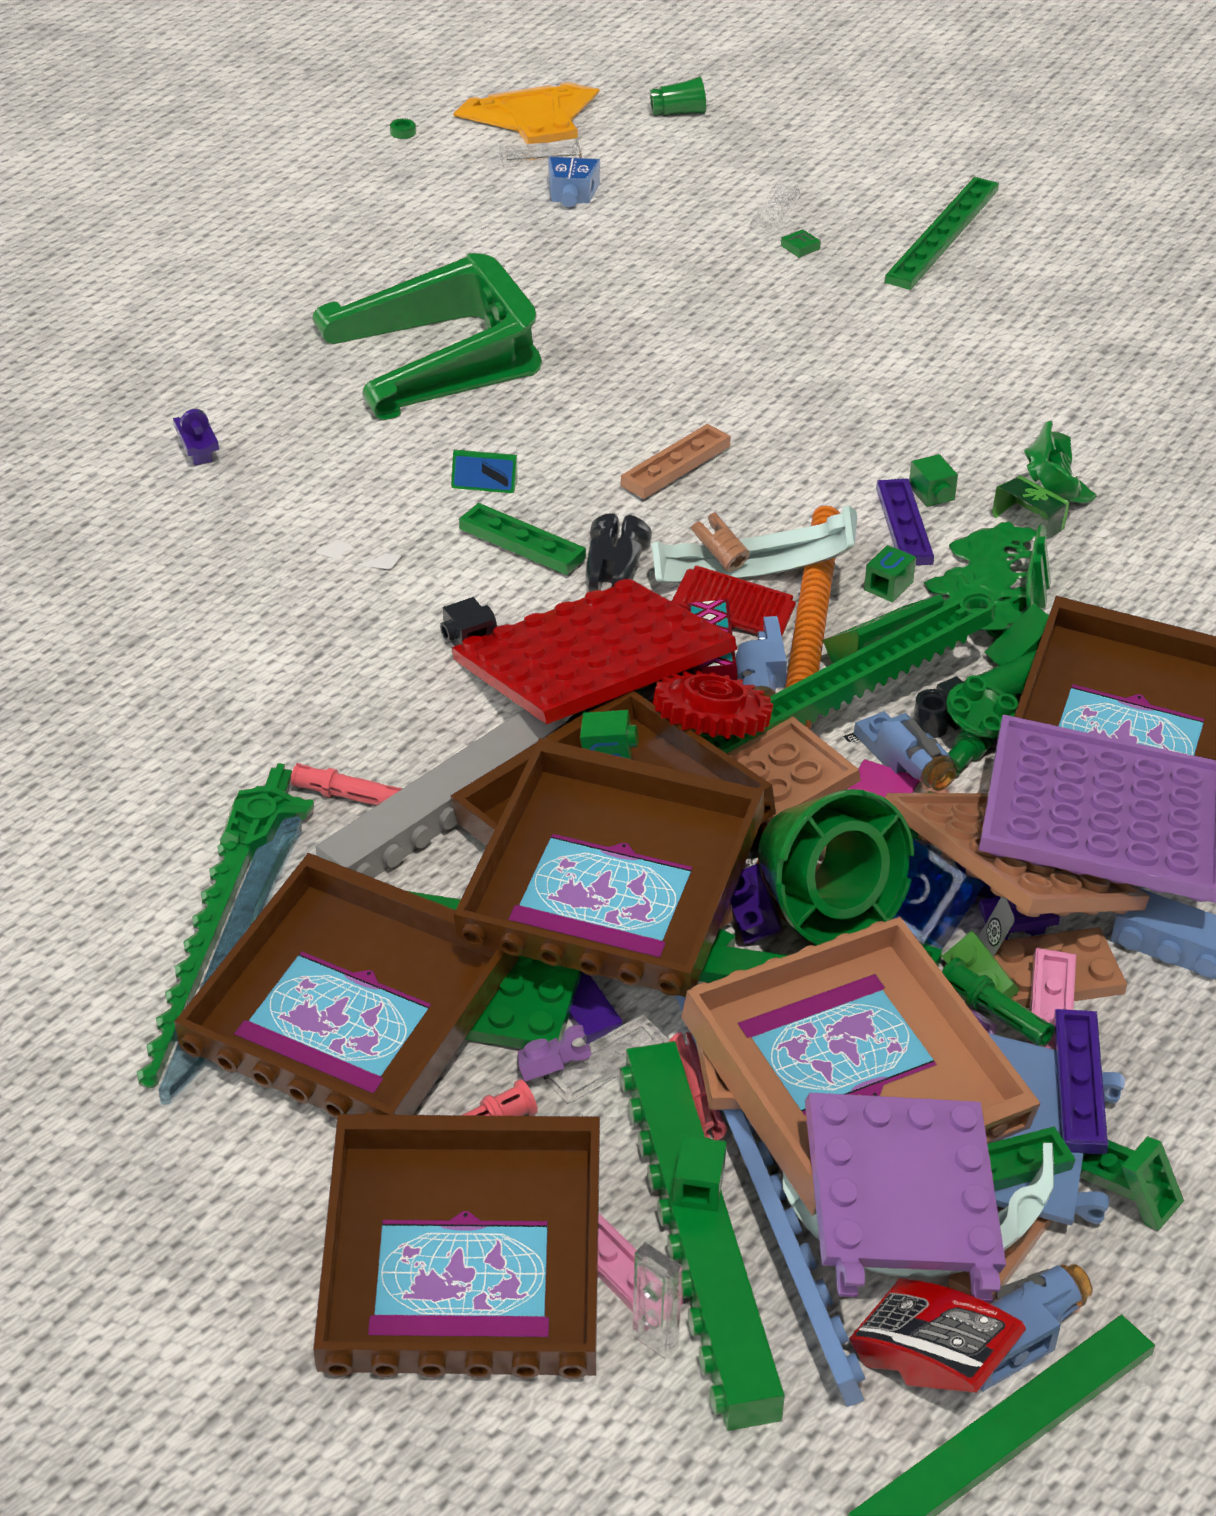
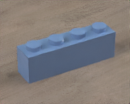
[1110,888,1216,979]

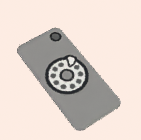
[979,897,1014,956]

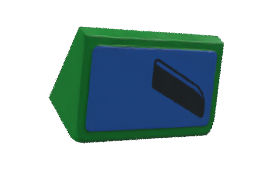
[451,449,518,493]

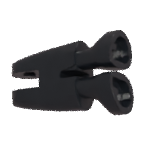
[587,513,652,592]

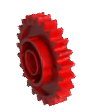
[653,671,773,739]

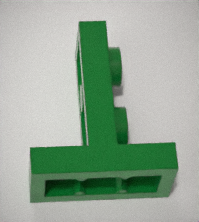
[1080,1136,1184,1231]

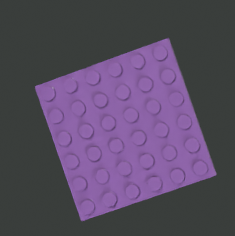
[979,715,1216,903]

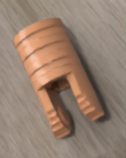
[690,512,750,572]

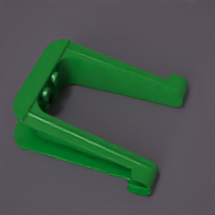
[312,253,542,420]

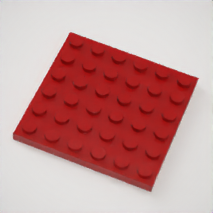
[451,579,737,725]

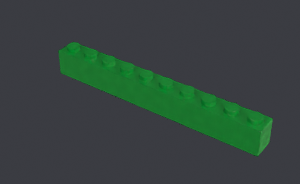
[619,1041,785,1431]

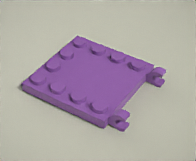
[805,1092,1006,1303]

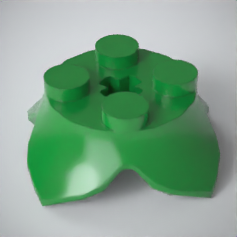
[1024,421,1097,503]

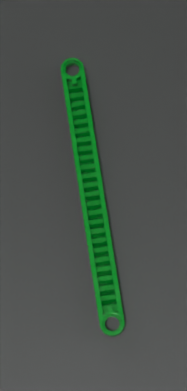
[699,591,996,754]

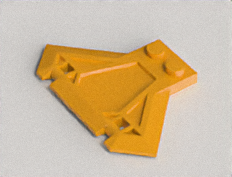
[453,82,600,146]

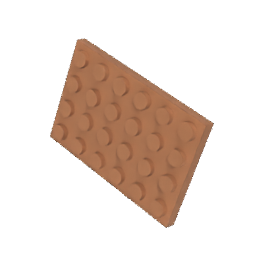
[885,793,1150,917]

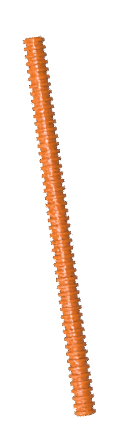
[757,506,840,887]

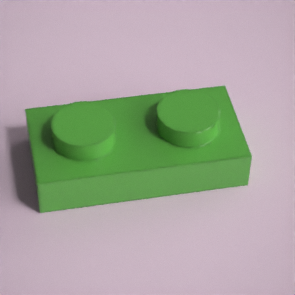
[942,931,1020,1016]

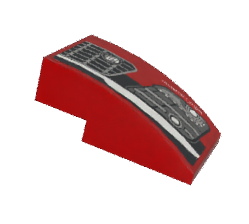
[849,1278,1026,1393]

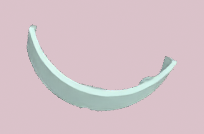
[651,506,857,583]
[783,1143,1054,1278]

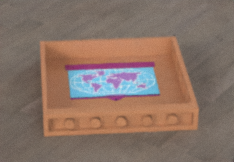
[681,917,1041,1216]

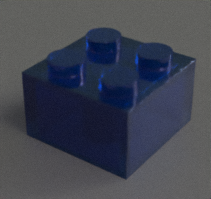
[893,837,985,949]

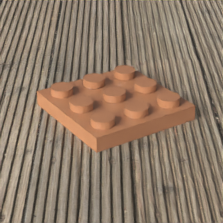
[727,717,861,830]

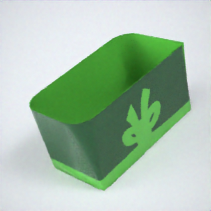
[992,476,1069,539]

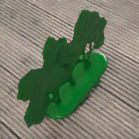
[924,521,1051,630]

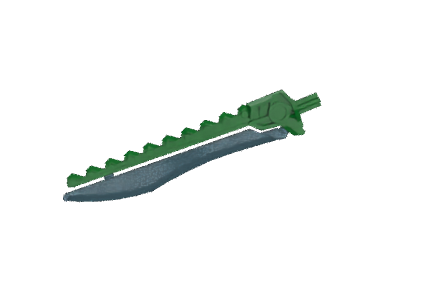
[137,763,314,1105]

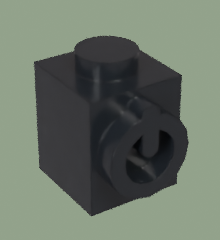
[440,597,497,646]

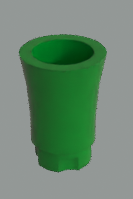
[650,76,706,115]

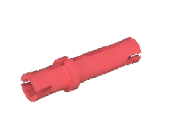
[291,763,403,805]
[669,1032,727,1140]

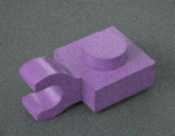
[518,1025,592,1082]

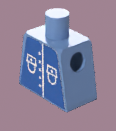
[548,156,600,207]

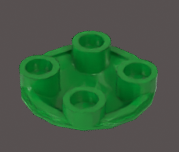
[946,675,1018,738]

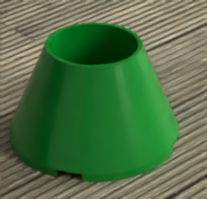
[758,789,914,945]

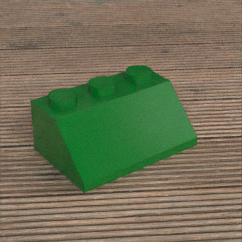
[823,594,944,664]

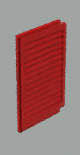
[672,565,796,636]

